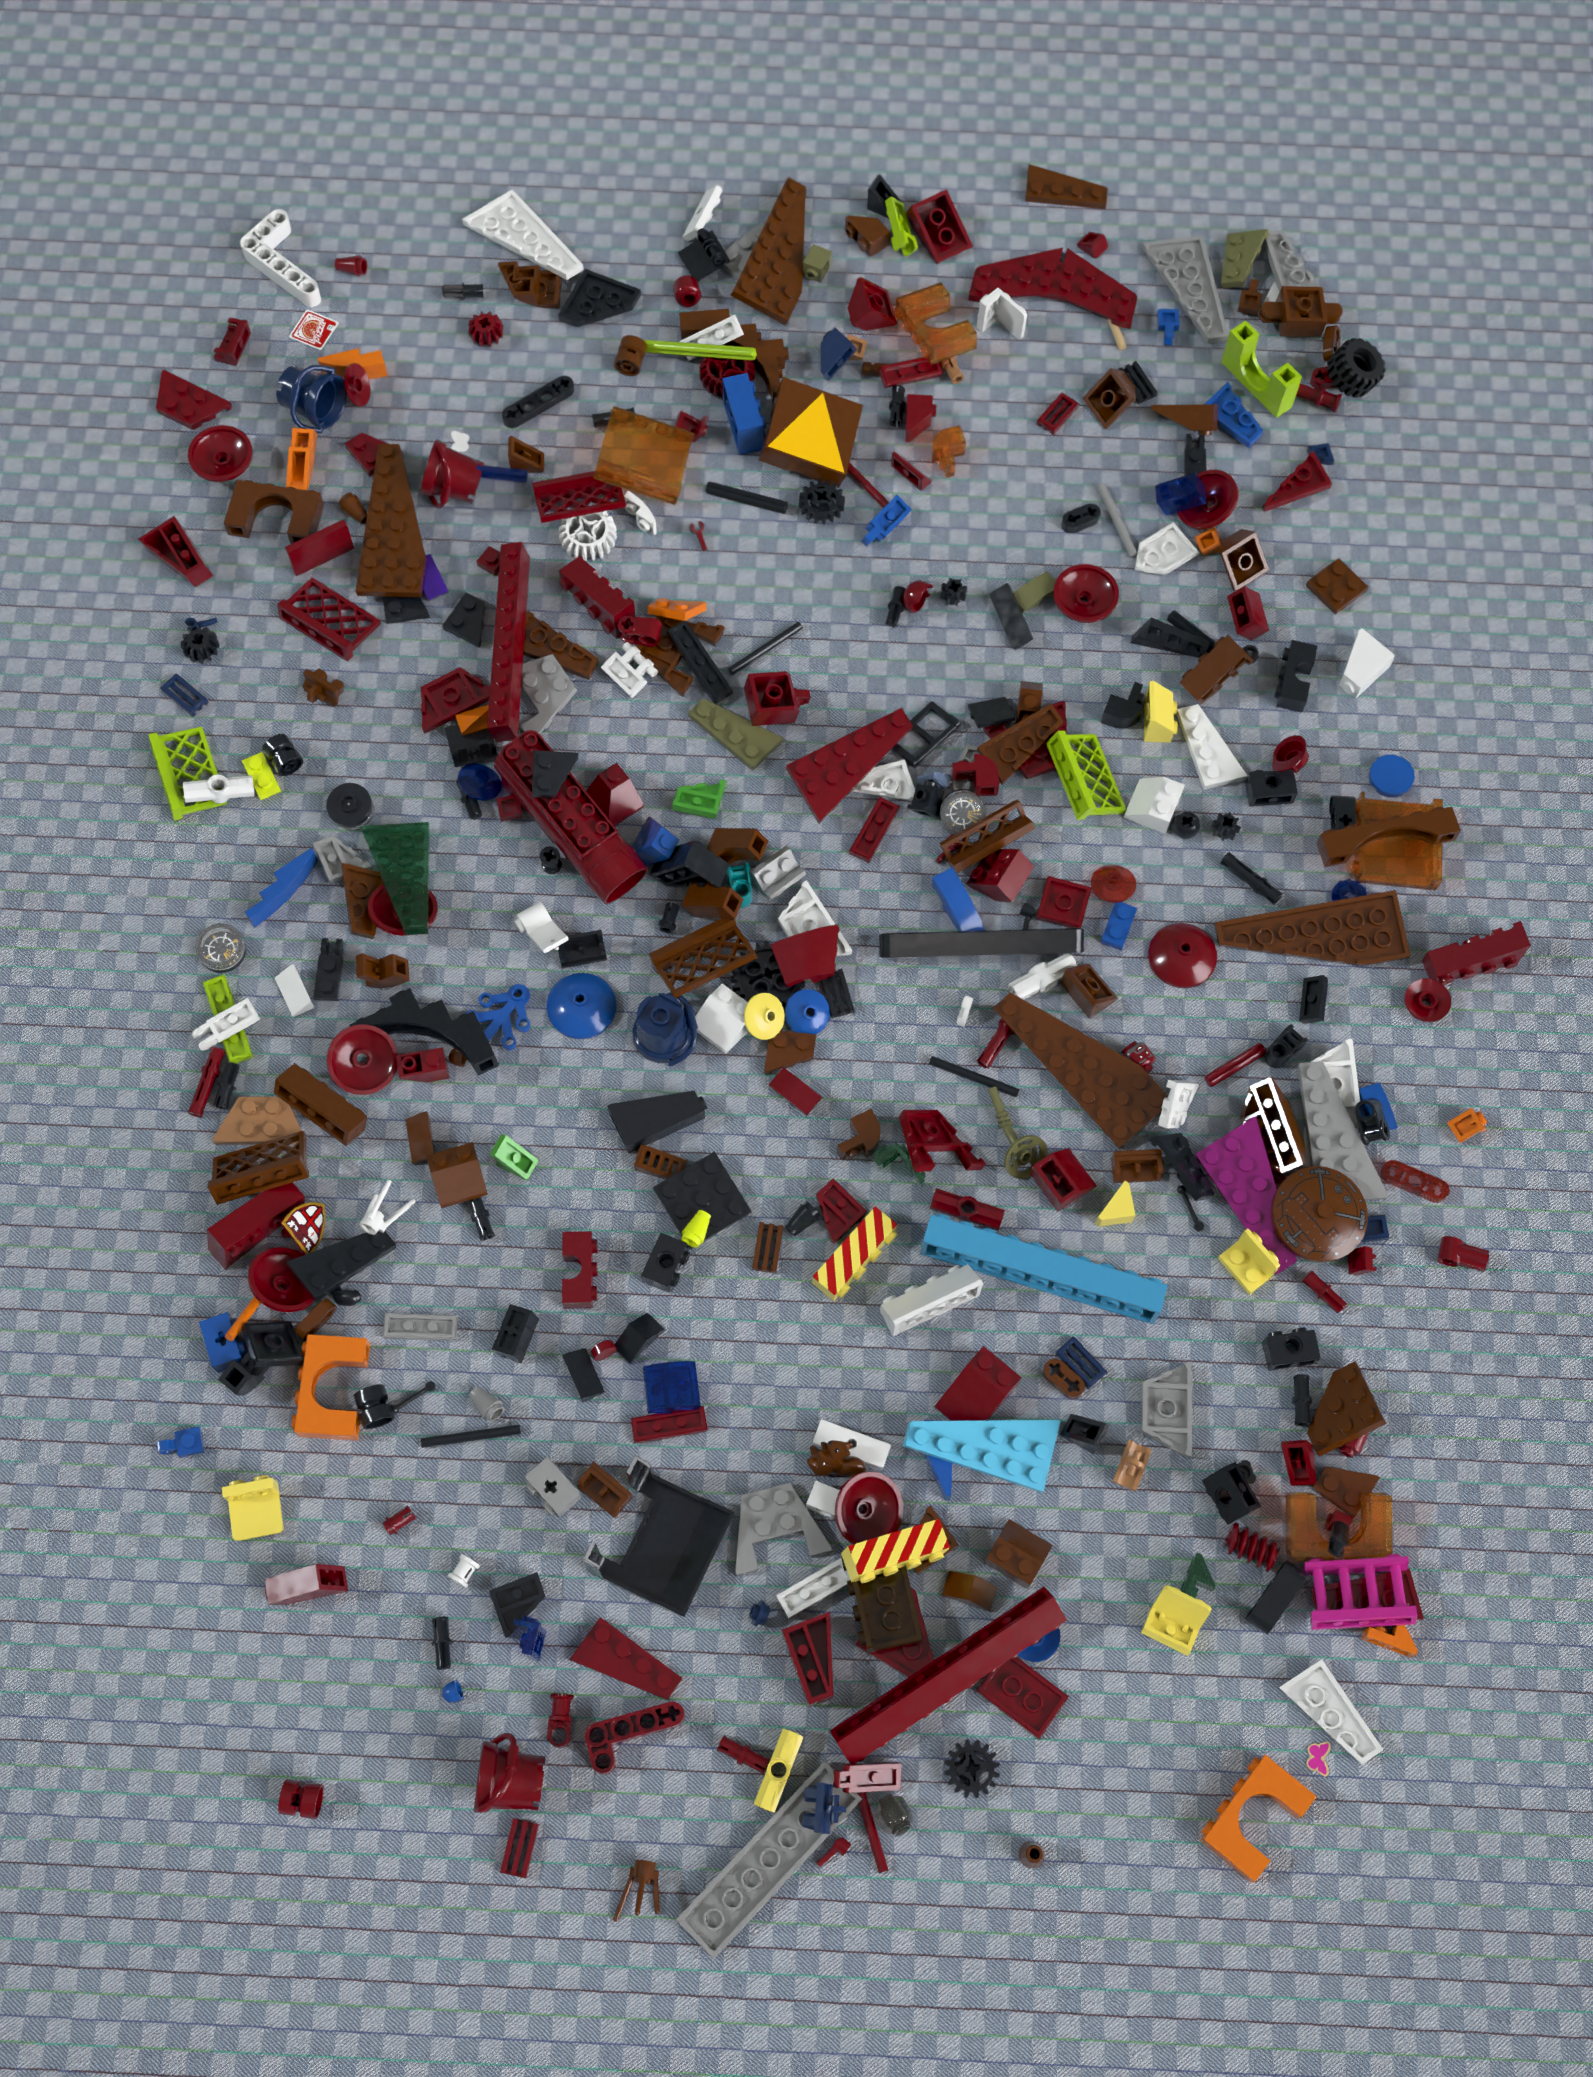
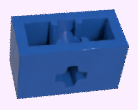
[199,1312,247,1373]

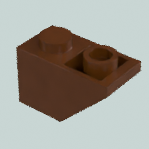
[844,215,890,257]
[1015,681,1043,724]

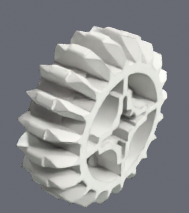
[559,505,617,561]

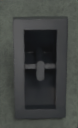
[867,174,901,219]
[615,1312,665,1364]
[1060,1414,1109,1454]

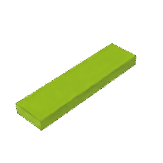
[202,974,254,1064]

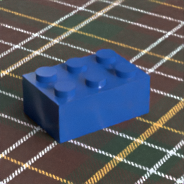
[722,373,766,455]

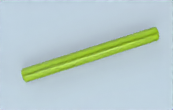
[644,340,757,361]

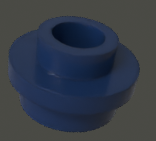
[749,1600,770,1626]

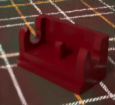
[213,318,251,366]

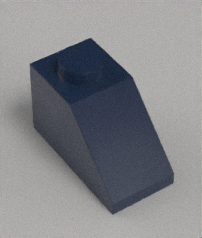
[821,327,857,381]

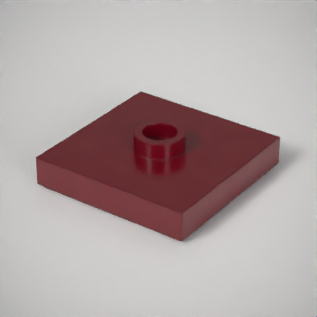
[1036,876,1092,928]

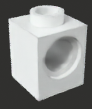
[806,1481,840,1519]

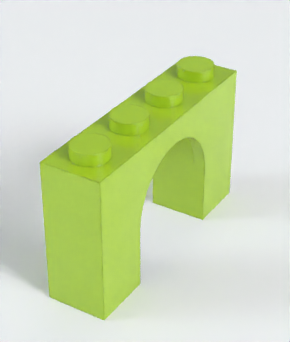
[1221,320,1302,418]

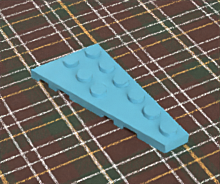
[902,1420,1061,1492]

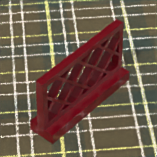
[532,467,626,523]
[277,577,381,662]

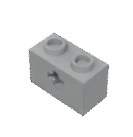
[525,1456,582,1518]

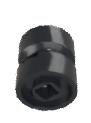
[262,734,304,776]
[354,1384,394,1429]

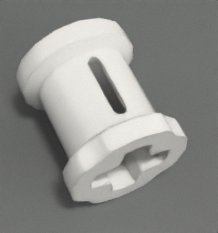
[448,1554,480,1588]

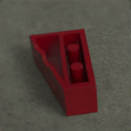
[138,516,213,587]

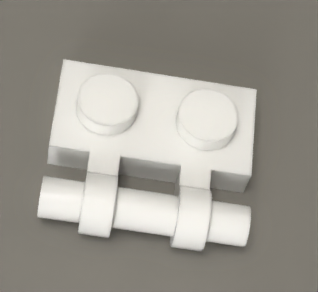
[601,642,658,698]

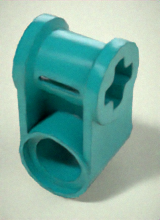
[726,862,752,908]

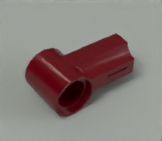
[1437,1236,1489,1272]

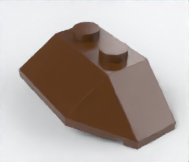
[1240,1077,1305,1174]

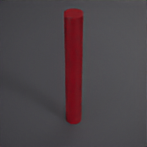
[847,463,889,508]
[857,1792,889,1873]

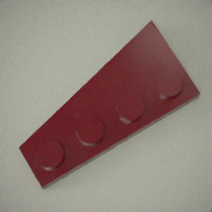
[1310,1568,1424,1620]
[569,1617,683,1701]

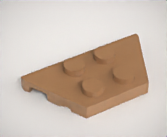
[213,1097,301,1145]

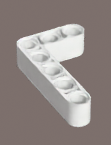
[240,209,321,307]

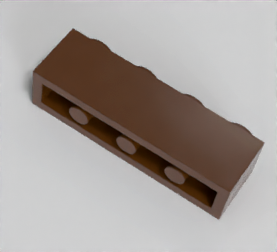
[274,1063,367,1146]

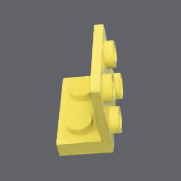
[1218,1228,1280,1295]

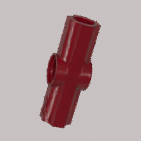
[930,1188,1005,1231]

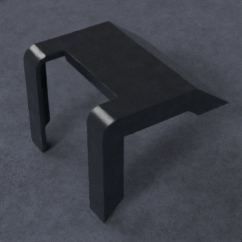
[583,1454,735,1617]

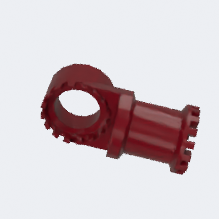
[547,1693,574,1748]

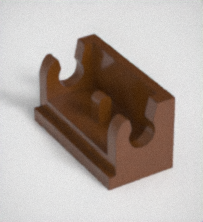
[1111,1149,1163,1183]
[577,1461,633,1519]

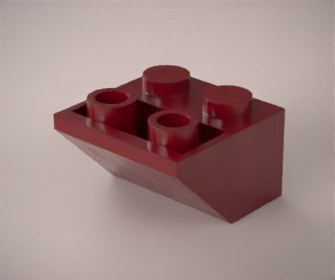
[966,849,1034,902]
[1030,1148,1097,1212]

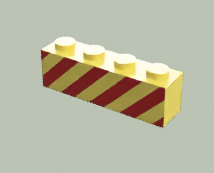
[812,1206,898,1301]
[841,1519,950,1583]

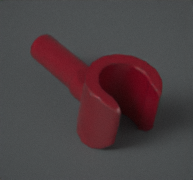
[689,521,707,551]
[935,834,960,864]
[816,1838,851,1867]

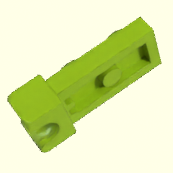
[885,197,918,257]

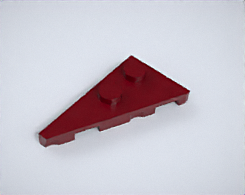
[1262,451,1332,512]

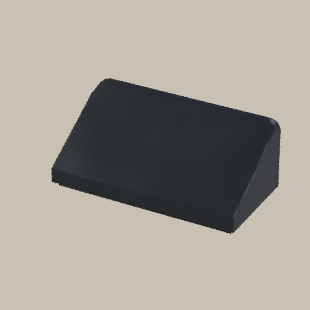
[562,1348,605,1403]

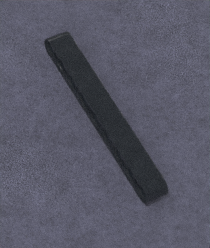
[879,928,1084,958]

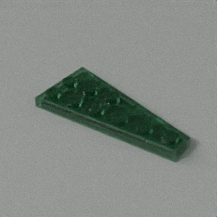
[361,822,430,935]

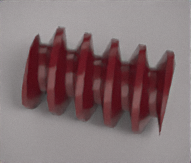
[1223,1522,1280,1573]

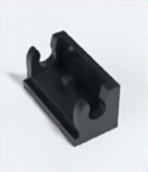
[558,930,607,969]
[492,1304,539,1364]

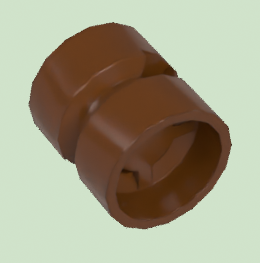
[614,335,647,376]

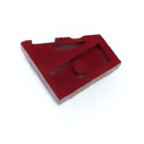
[345,432,403,477]
[816,1178,867,1244]

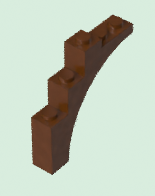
[679,308,789,405]

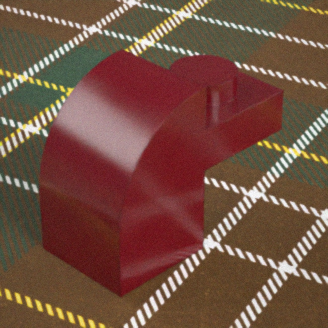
[951,754,999,796]

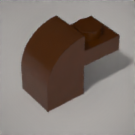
[356,953,410,988]
[837,1109,881,1160]

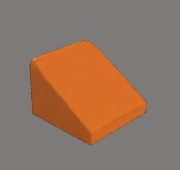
[1195,527,1223,556]

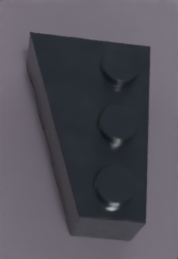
[649,841,730,888]

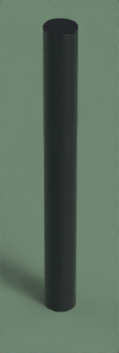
[728,622,803,675]
[929,1056,1020,1098]
[421,1424,521,1448]

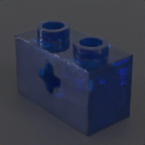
[1155,472,1206,516]

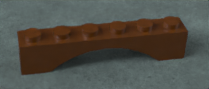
[1316,806,1461,868]

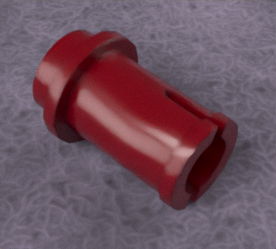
[382,1505,416,1535]

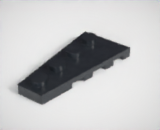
[287,1231,396,1302]

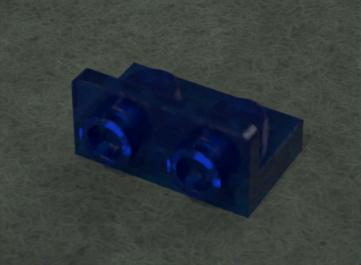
[514,1616,547,1662]

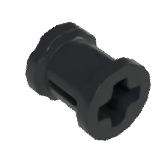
[540,846,562,874]

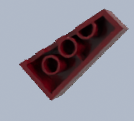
[559,556,636,639]
[1422,921,1531,985]
[207,1182,305,1270]

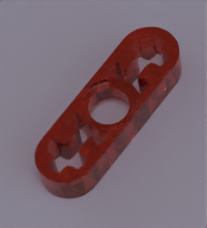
[1380,1160,1450,1203]

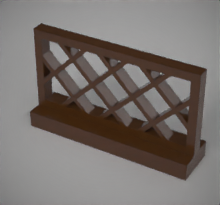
[649,919,757,998]
[208,1130,309,1205]

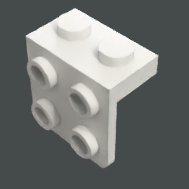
[976,288,1027,340]

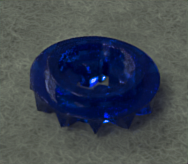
[1331,878,1367,901]

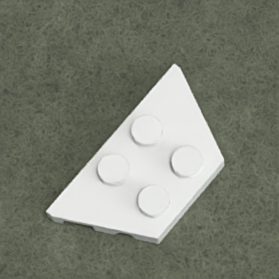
[778,880,852,956]
[1311,1039,1360,1129]
[1158,1080,1199,1128]

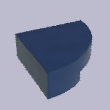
[1307,443,1334,465]

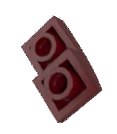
[769,1067,822,1116]

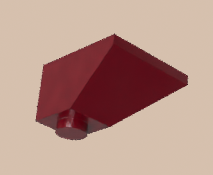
[847,277,897,331]
[586,762,644,826]

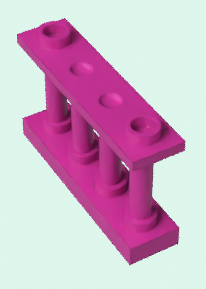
[1304,1554,1418,1630]

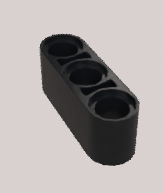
[1246,1560,1308,1635]

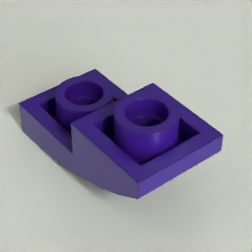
[423,553,449,601]

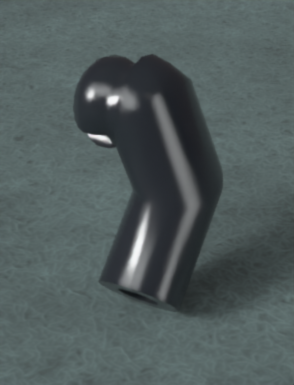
[330,1286,361,1306]

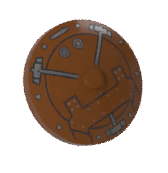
[1271,1166,1368,1263]

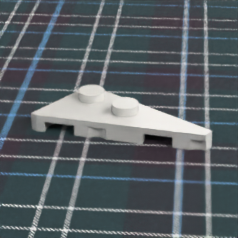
[852,759,915,801]

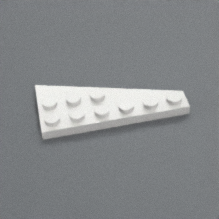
[462,190,584,280]

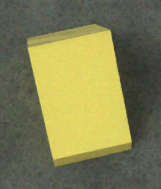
[1095,1181,1136,1227]

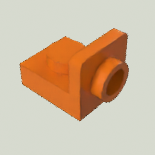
[1447,1108,1488,1143]

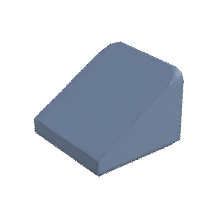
[917,772,951,789]

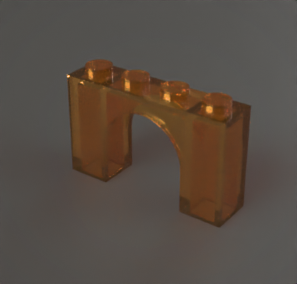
[894,282,977,365]
[1285,1492,1393,1561]

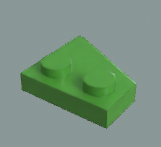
[672,780,726,819]

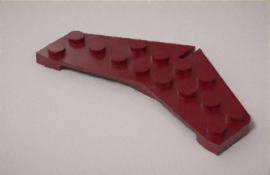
[968,247,1137,329]

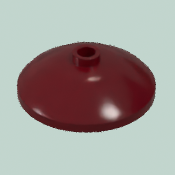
[188,425,253,482]
[1176,470,1239,530]
[1053,564,1119,623]
[368,880,438,936]
[1148,923,1217,988]
[326,1024,398,1095]
[248,1247,315,1312]
[835,1471,903,1544]

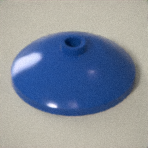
[547,973,616,1039]

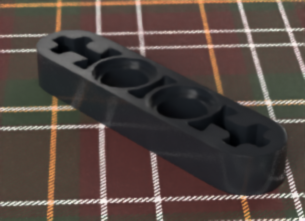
[502,376,574,428]

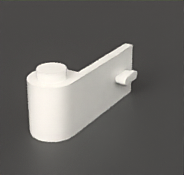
[514,902,569,953]

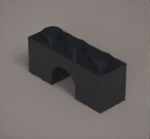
[1274,640,1318,713]

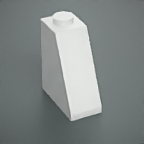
[1339,628,1395,699]

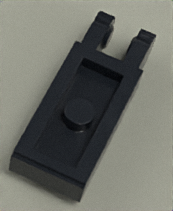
[1183,434,1207,484]
[313,938,344,1001]

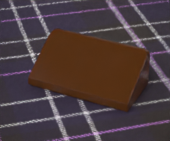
[405,1111,435,1164]

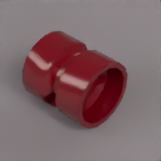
[278,1779,324,1819]

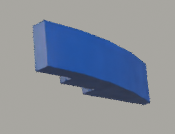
[245,848,318,928]

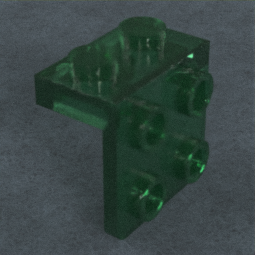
[873,1141,926,1187]

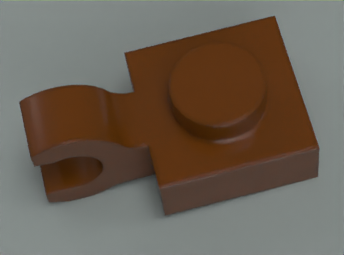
[1237,279,1263,316]

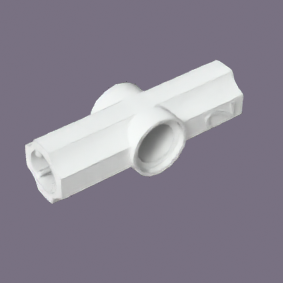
[183,775,254,803]
[1008,953,1077,1000]

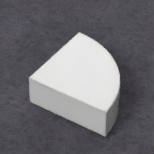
[956,996,973,1027]

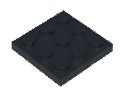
[653,1151,752,1250]

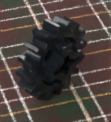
[799,479,845,525]
[943,1739,1000,1799]

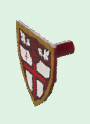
[280,1202,326,1255]

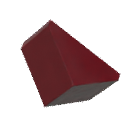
[1281,1440,1316,1486]

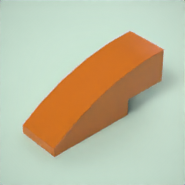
[317,348,388,379]
[286,428,317,491]

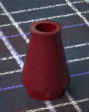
[335,255,367,277]

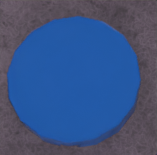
[1369,755,1415,797]

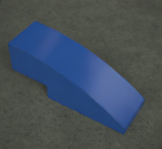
[931,867,985,931]

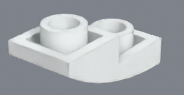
[624,490,657,535]

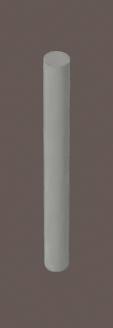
[1097,483,1137,557]

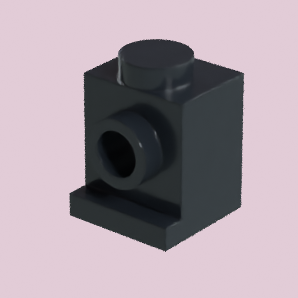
[907,780,945,817]

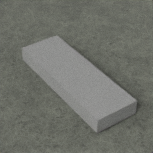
[383,1313,459,1341]

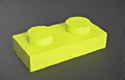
[242,752,281,801]

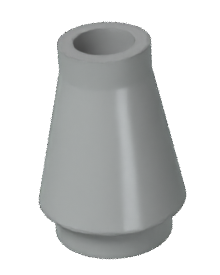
[469,1386,505,1422]

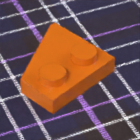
[647,598,706,621]

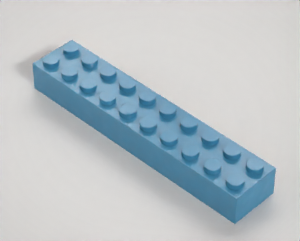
[920,1214,1168,1324]

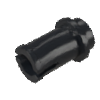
[658,902,680,933]

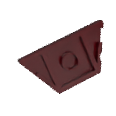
[156,369,233,430]
[421,667,490,734]

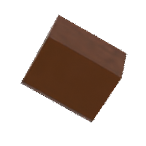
[1061,964,1118,1019]

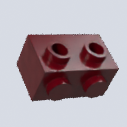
[1227,586,1269,641]

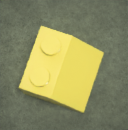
[1143,681,1178,743]

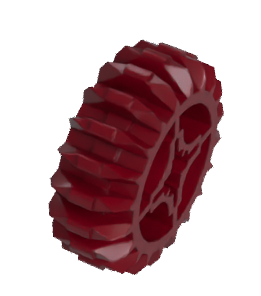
[699,345,755,398]

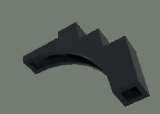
[349,988,500,1076]

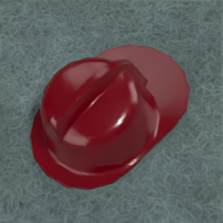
[1272,735,1309,773]

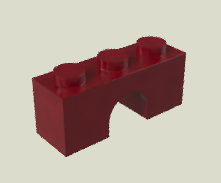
[562,1231,598,1309]

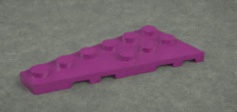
[1195,1116,1297,1275]

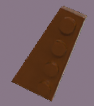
[1025,164,1108,209]
[977,704,1063,785]

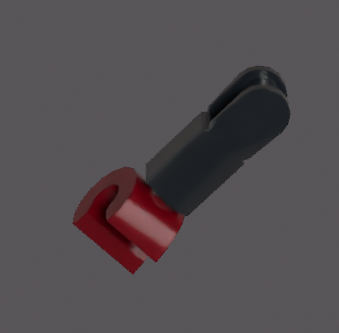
[1325,1510,1353,1557]

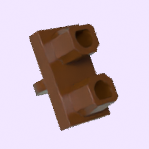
[303,668,344,707]

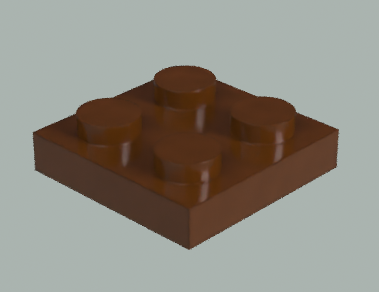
[1306,558,1369,615]

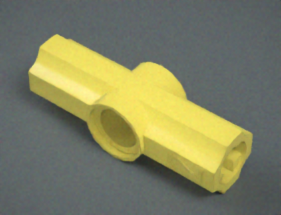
[754,1728,804,1813]

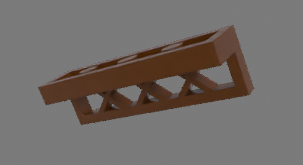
[939,799,1036,873]

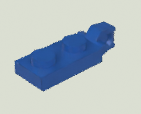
[861,495,912,547]

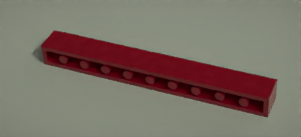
[487,542,530,743]
[830,1587,1067,1764]

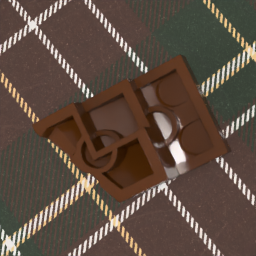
[498,261,562,309]

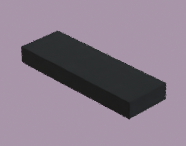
[989,583,1034,650]

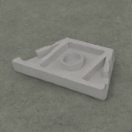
[1141,1362,1192,1458]

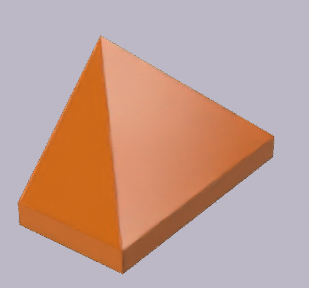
[455,705,489,736]

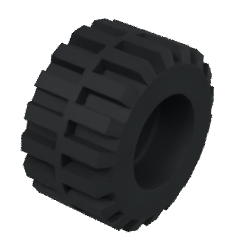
[1327,338,1386,398]

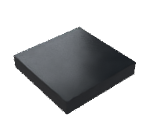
[242,1321,304,1367]

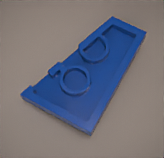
[1205,382,1263,449]

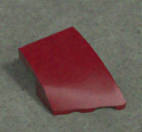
[770,925,840,987]

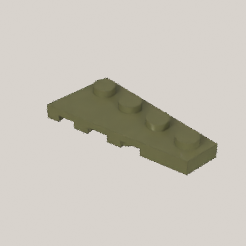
[688,698,783,771]

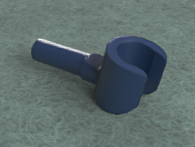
[185,617,218,631]

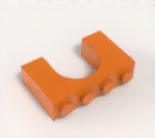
[292,1334,370,1441]
[1200,1755,1317,1883]

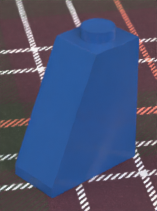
[632,817,679,866]

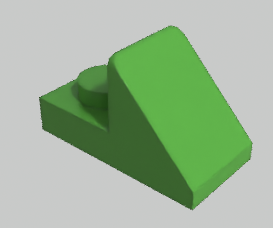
[489,1134,539,1180]

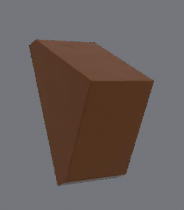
[508,436,544,473]
[941,1571,997,1612]

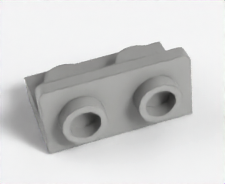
[750,846,806,899]

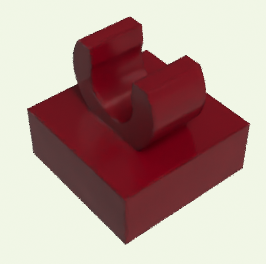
[1348,1246,1377,1276]

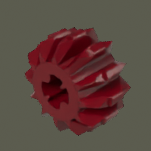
[468,311,503,348]

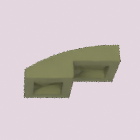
[1014,571,1056,613]

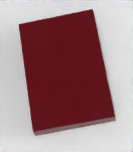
[285,520,354,576]
[976,1657,1069,1740]

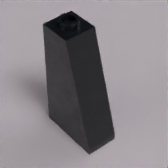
[607,1090,707,1154]

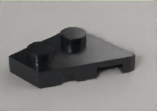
[532,750,579,799]
[489,1572,546,1638]

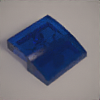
[643,1361,701,1414]

